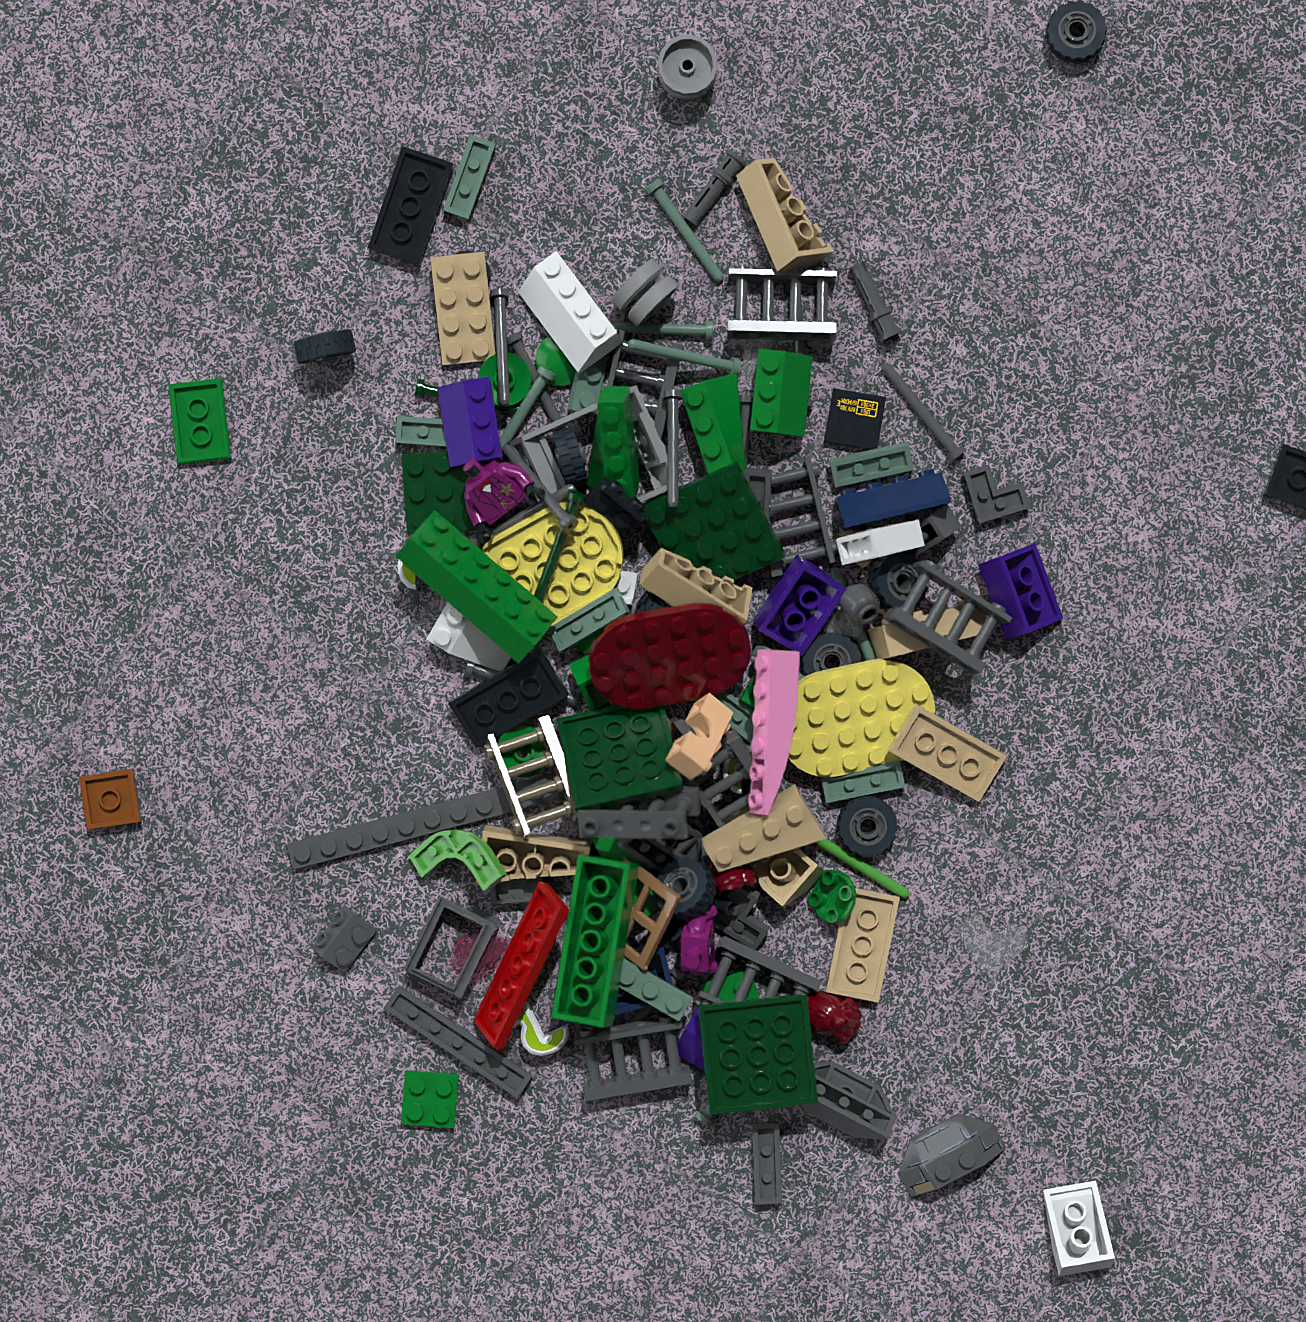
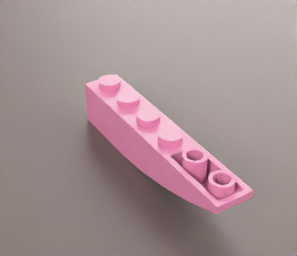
[748,650,800,815]

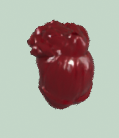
[709,862,757,902]
[807,991,862,1044]

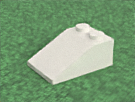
[426,602,511,671]
[1043,1181,1115,1276]

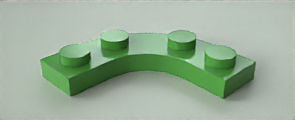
[409,830,507,891]

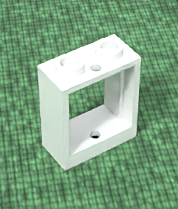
[836,520,925,565]

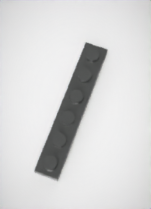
[384,985,532,1098]

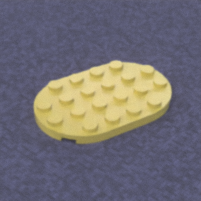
[480,502,624,627]
[788,659,935,777]

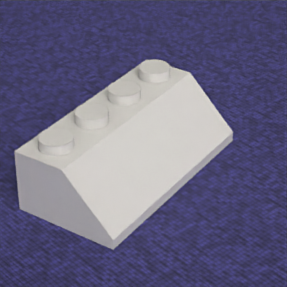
[518,251,623,374]

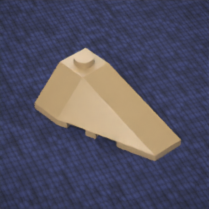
[724,797,824,907]

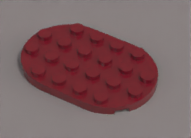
[588,603,751,709]

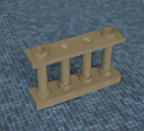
[484,715,578,841]

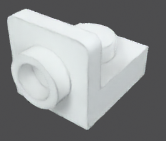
[612,571,637,605]

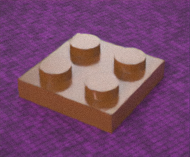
[79,768,142,830]

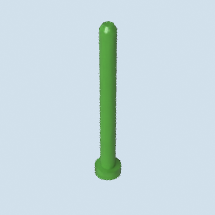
[808,839,910,898]

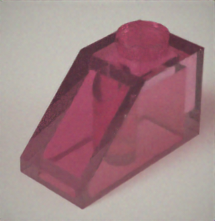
[451,932,512,973]

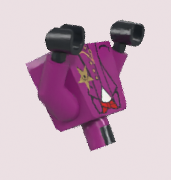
[463,459,545,544]
[681,896,734,977]

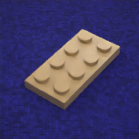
[430,251,496,365]
[888,703,1007,802]
[825,888,900,1003]

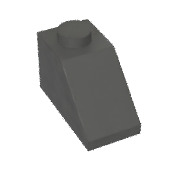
[904,504,962,557]

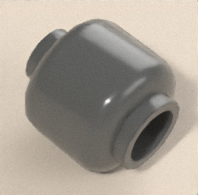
[840,584,880,624]

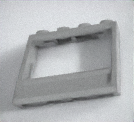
[509,385,681,503]

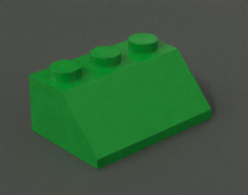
[750,349,813,437]

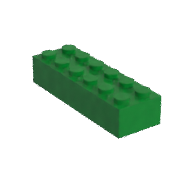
[395,510,558,663]
[551,855,639,1027]

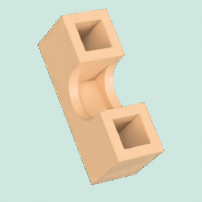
[666,693,734,780]

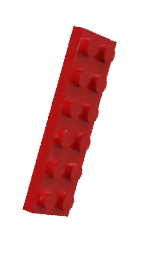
[473,881,570,1050]

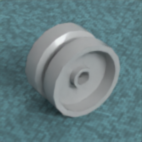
[658,34,717,100]
[611,258,679,327]

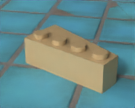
[736,158,834,272]
[639,548,752,624]
[866,600,986,659]
[702,784,826,872]
[475,825,592,884]

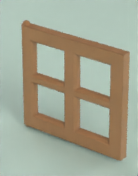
[622,857,681,971]

